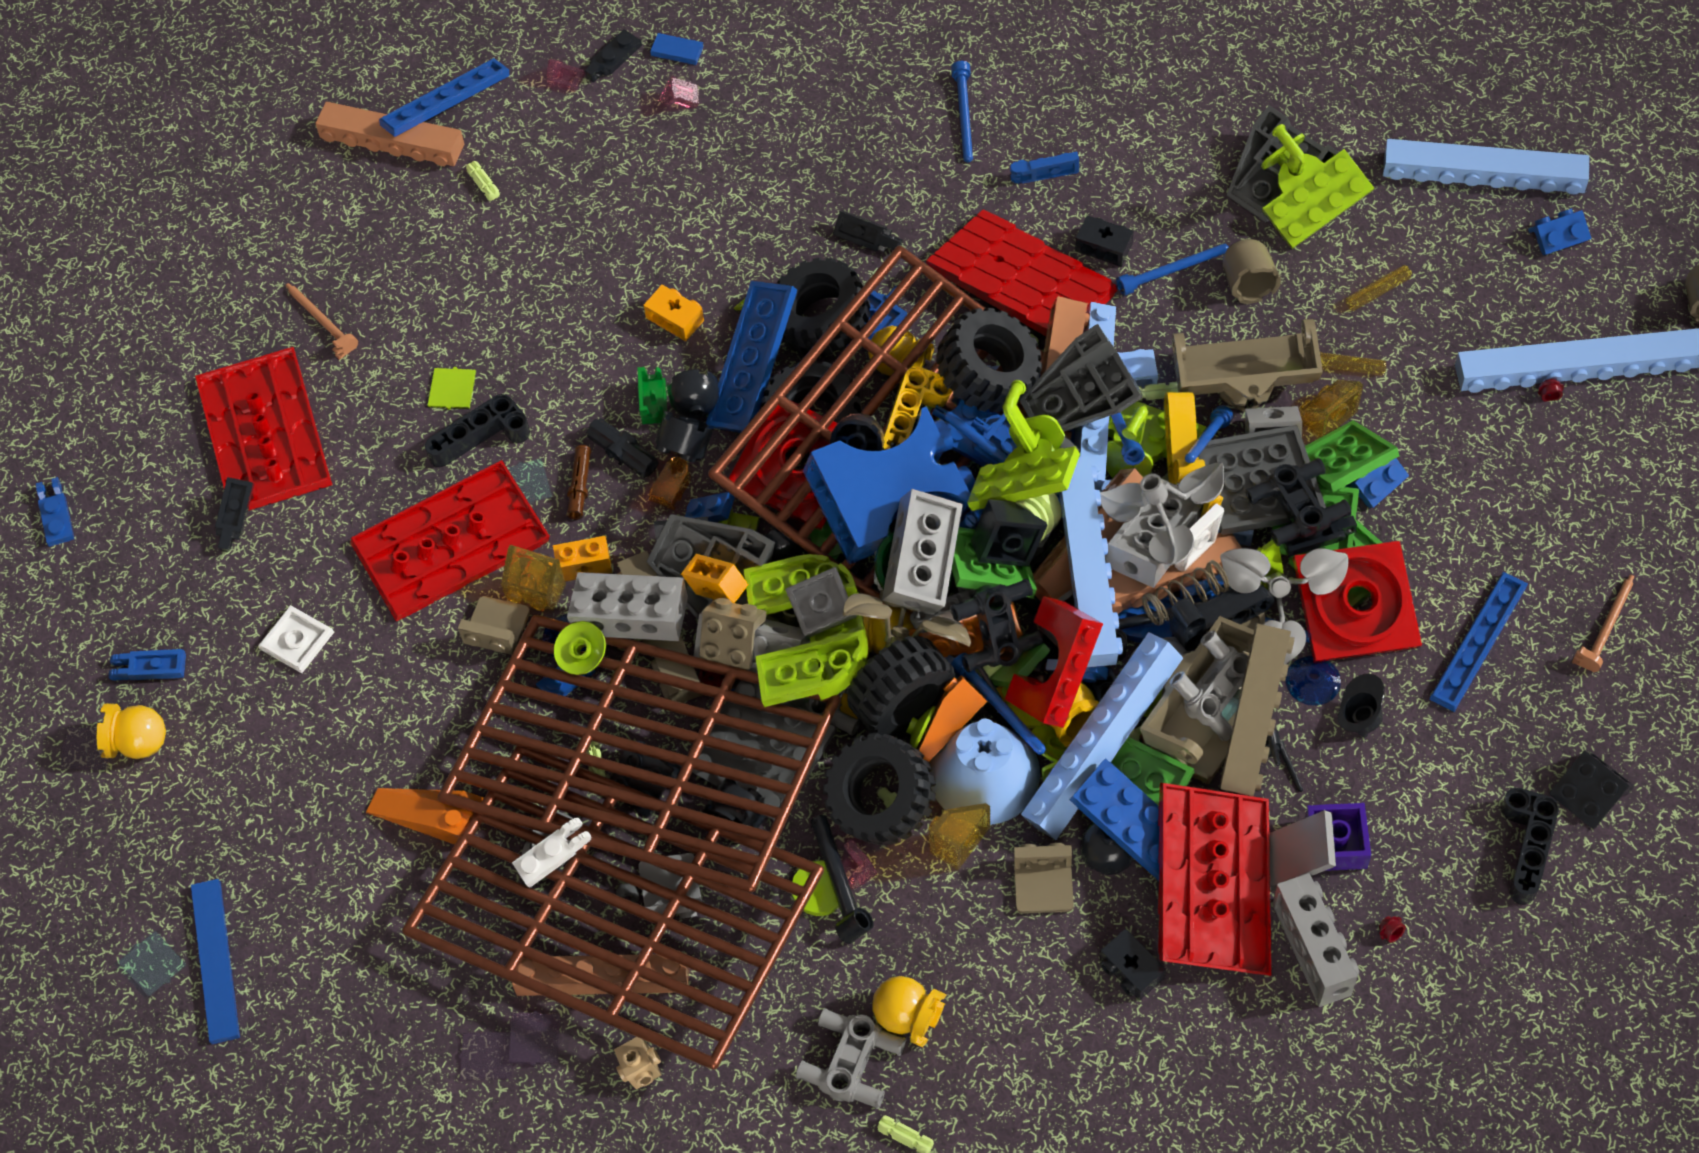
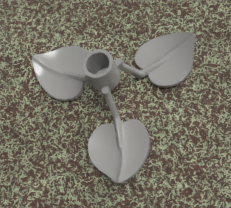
[1100,462,1224,565]
[1220,548,1348,664]

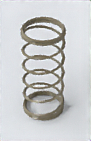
[1142,560,1229,626]

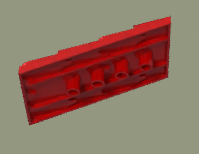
[926,209,1117,336]
[195,347,333,511]
[350,460,550,621]
[1158,782,1271,976]

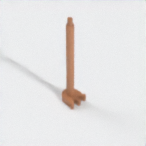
[286,283,358,360]
[1572,575,1634,672]

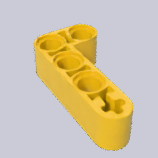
[883,366,953,450]
[1164,392,1205,486]

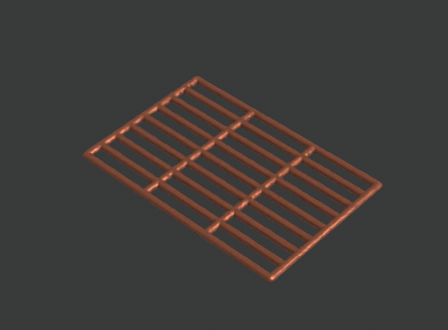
[708,246,1044,606]
[437,615,840,893]
[402,746,824,1070]

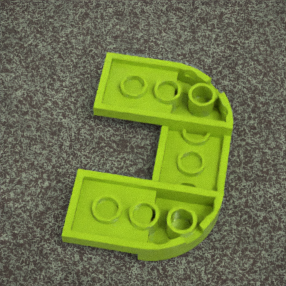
[744,554,868,707]

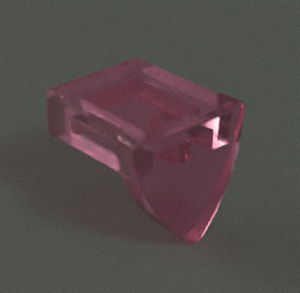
[547,59,585,92]
[659,76,699,108]
[843,839,878,889]

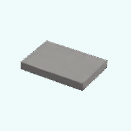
[1269,810,1336,891]

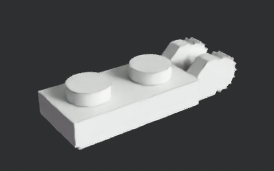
[512,817,592,887]

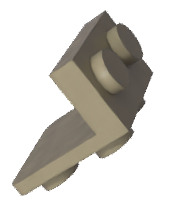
[458,596,530,655]
[699,598,766,670]
[1014,843,1074,913]

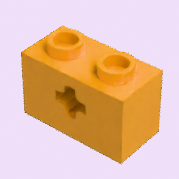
[644,285,704,341]
[553,536,613,582]
[681,554,749,603]

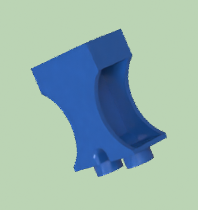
[803,407,975,565]

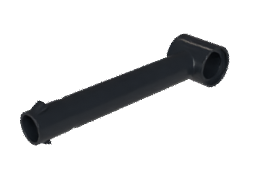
[810,815,874,944]

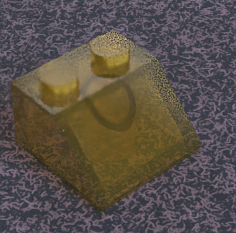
[1299,380,1363,439]
[501,545,566,611]
[928,803,990,870]

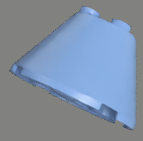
[929,719,1040,825]

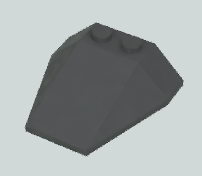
[1226,105,1339,223]
[1020,324,1142,431]
[646,514,775,619]

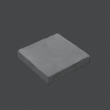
[785,567,857,639]

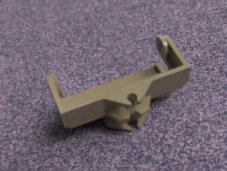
[1172,319,1323,412]
[1140,616,1254,785]

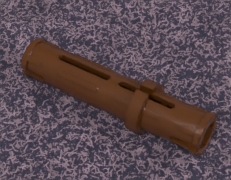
[566,445,591,520]

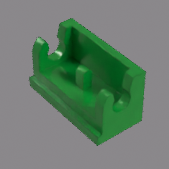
[637,367,667,425]

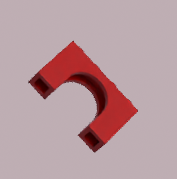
[1005,596,1103,728]

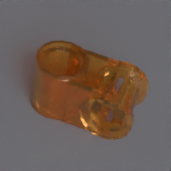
[649,457,691,510]

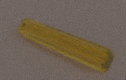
[1345,265,1412,311]
[1320,352,1387,375]

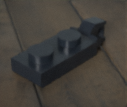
[585,29,642,83]
[833,210,903,252]
[215,477,255,552]
[1283,515,1357,557]

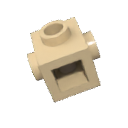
[614,1037,662,1089]

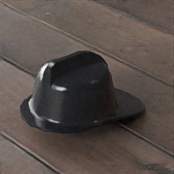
[1337,673,1385,737]

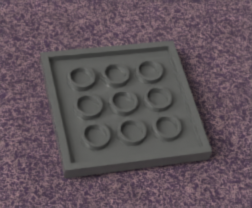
[1198,425,1326,535]
[692,680,837,821]

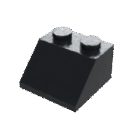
[971,499,1047,567]

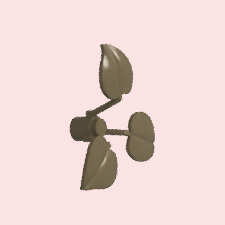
[843,590,971,648]

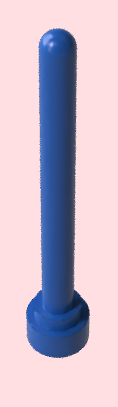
[951,61,973,163]
[1116,244,1229,296]
[1185,405,1233,464]
[944,412,1008,463]
[1111,412,1145,465]
[951,653,1046,755]

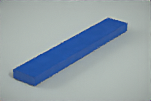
[379,58,510,137]
[1429,572,1528,712]
[191,879,240,1044]

